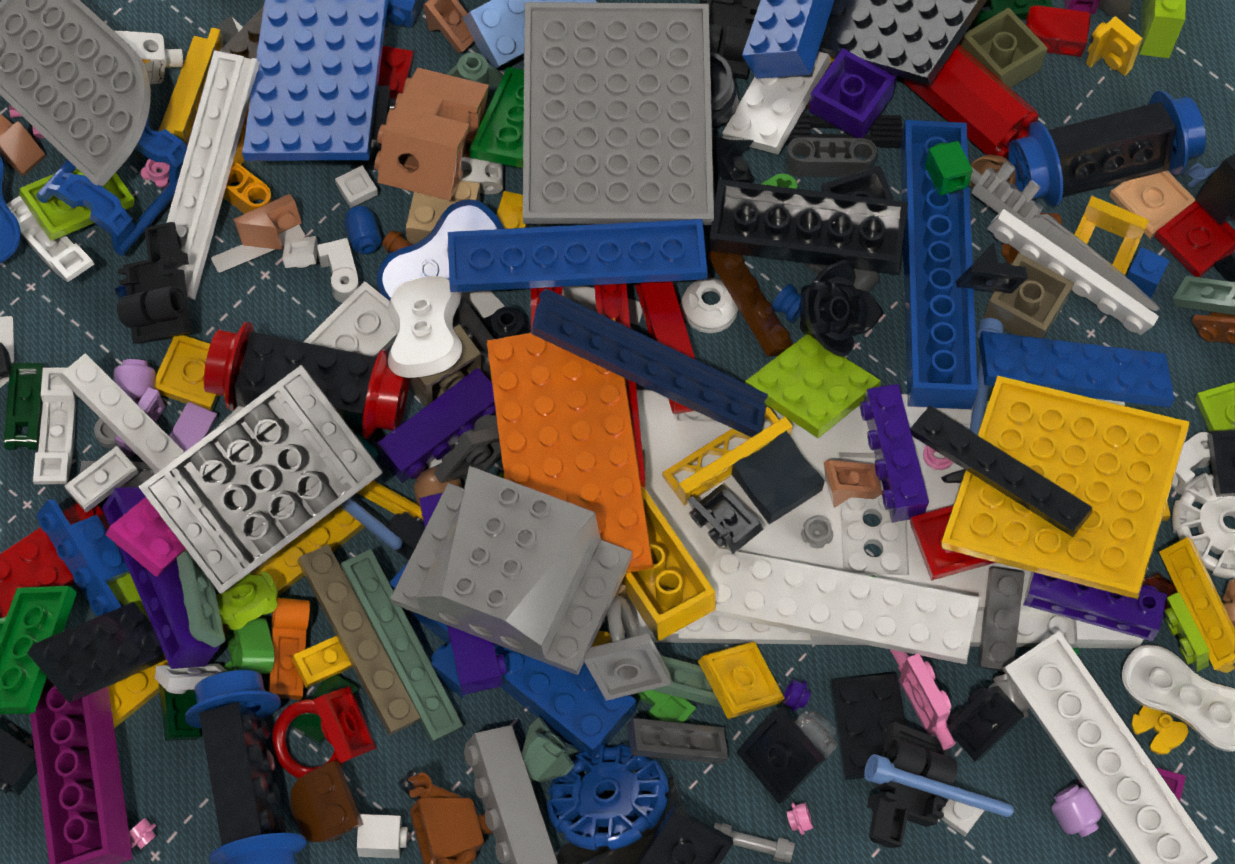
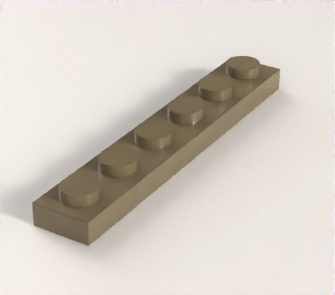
[297,544,421,736]

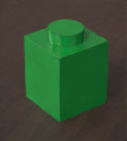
[925,141,973,196]

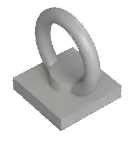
[584,596,671,701]

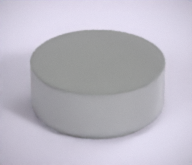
[94,418,119,449]

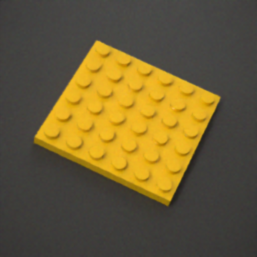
[941,376,1190,599]

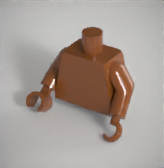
[408,772,493,864]

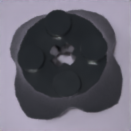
[799,259,883,357]

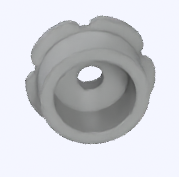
[801,517,834,549]

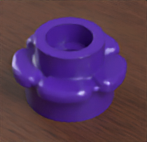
[782,679,811,712]

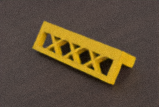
[158,28,224,147]
[662,406,793,506]
[1159,537,1235,673]

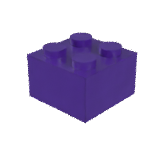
[809,48,895,138]

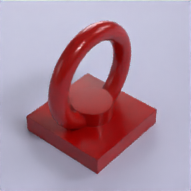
[272,686,376,779]

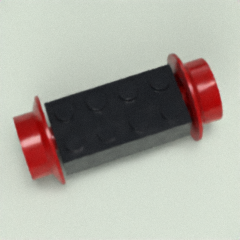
[204,322,410,439]

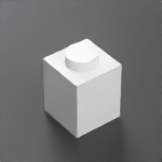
[357,814,408,858]

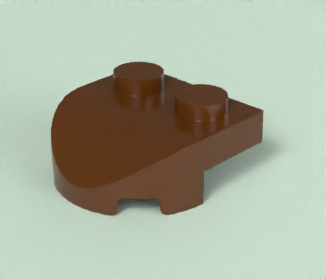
[290,761,364,843]

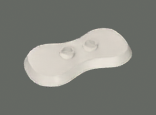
[387,276,462,378]
[1122,644,1235,752]

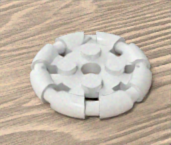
[1172,473,1235,579]

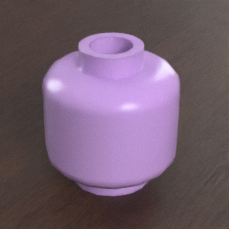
[113,359,156,404]
[1051,784,1103,838]

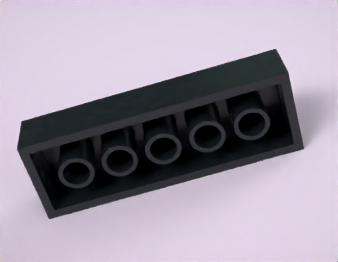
[710,179,908,274]

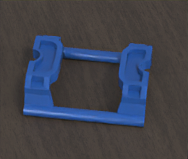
[36,118,187,256]

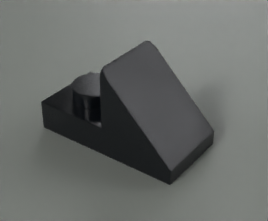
[712,135,755,183]
[956,242,1028,293]

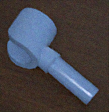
[1183,163,1219,188]

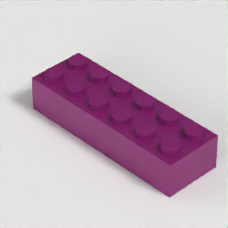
[30,677,133,864]

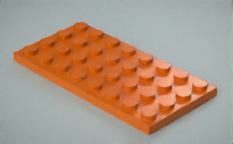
[487,318,654,573]

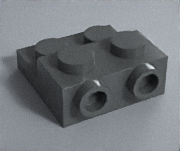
[434,414,501,483]

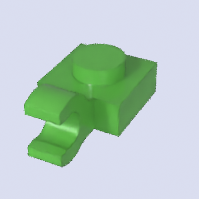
[636,690,696,723]

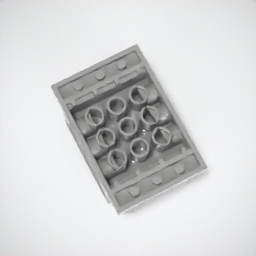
[138,365,383,594]
[390,466,633,675]

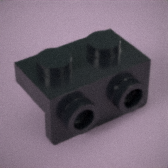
[687,484,764,554]
[946,686,1024,762]

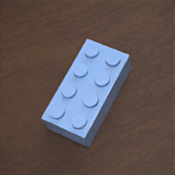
[462,0,597,69]

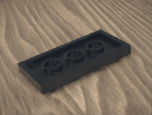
[28,602,167,703]

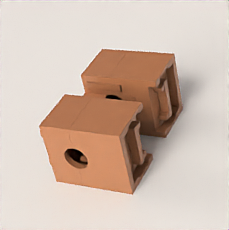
[374,68,489,201]

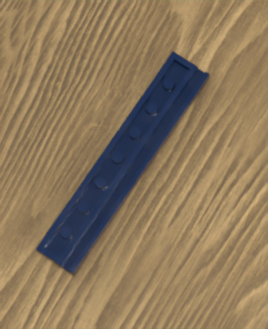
[531,289,768,437]

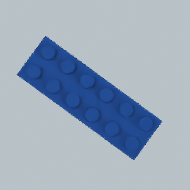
[979,331,1174,408]

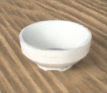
[681,278,738,333]

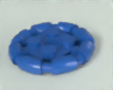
[547,744,669,850]

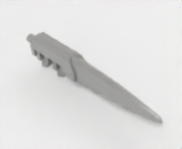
[970,161,1160,311]

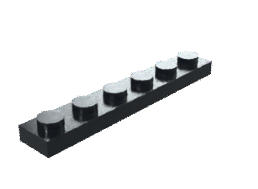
[910,406,1093,537]

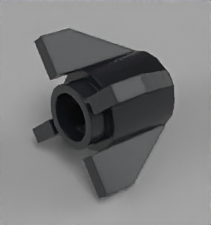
[481,305,531,339]

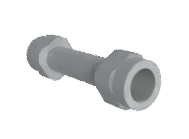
[714,823,795,863]

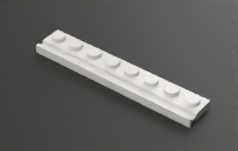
[166,51,260,300]

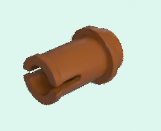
[382,230,413,253]

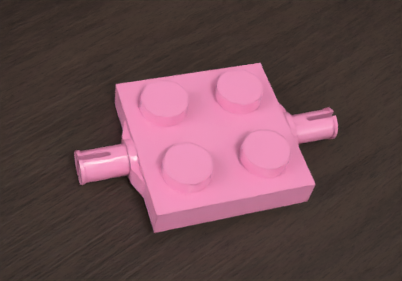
[890,650,956,750]

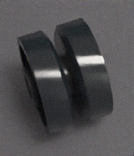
[710,52,739,129]

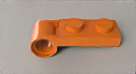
[268,598,310,700]

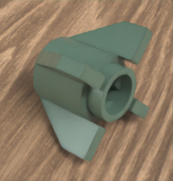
[446,52,503,87]
[521,717,578,782]

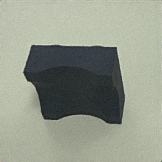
[731,431,825,525]

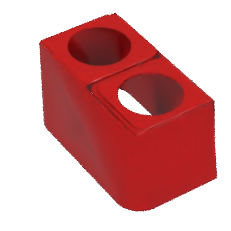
[1026,6,1092,57]

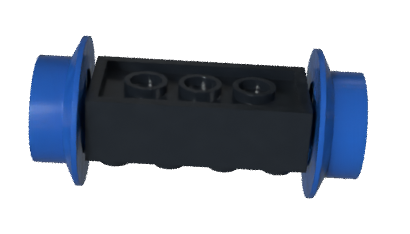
[1008,90,1206,207]
[185,670,307,864]

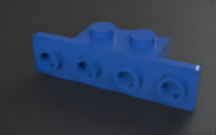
[36,499,129,616]

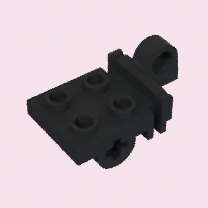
[699,0,760,80]
[117,222,192,344]
[867,722,958,848]

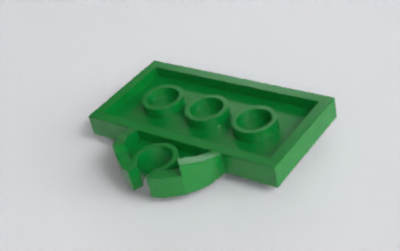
[469,67,524,168]
[0,586,77,714]

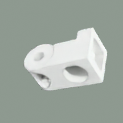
[461,157,503,194]
[317,238,359,303]
[1172,432,1211,494]

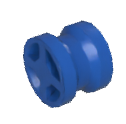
[772,284,801,323]

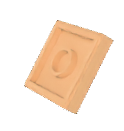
[1109,170,1196,239]

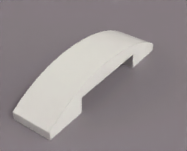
[6,196,94,282]
[33,368,76,484]

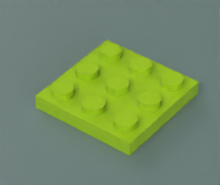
[745,335,881,438]

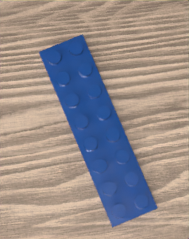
[448,219,707,292]

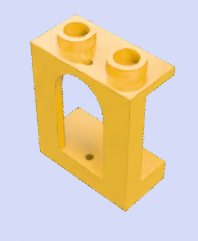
[1074,196,1149,275]

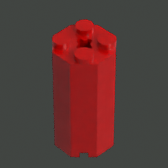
[903,43,1039,158]

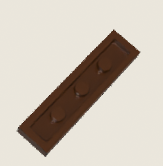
[707,251,793,357]

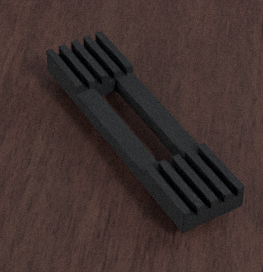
[784,113,902,148]

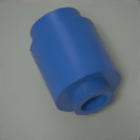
[344,206,382,254]

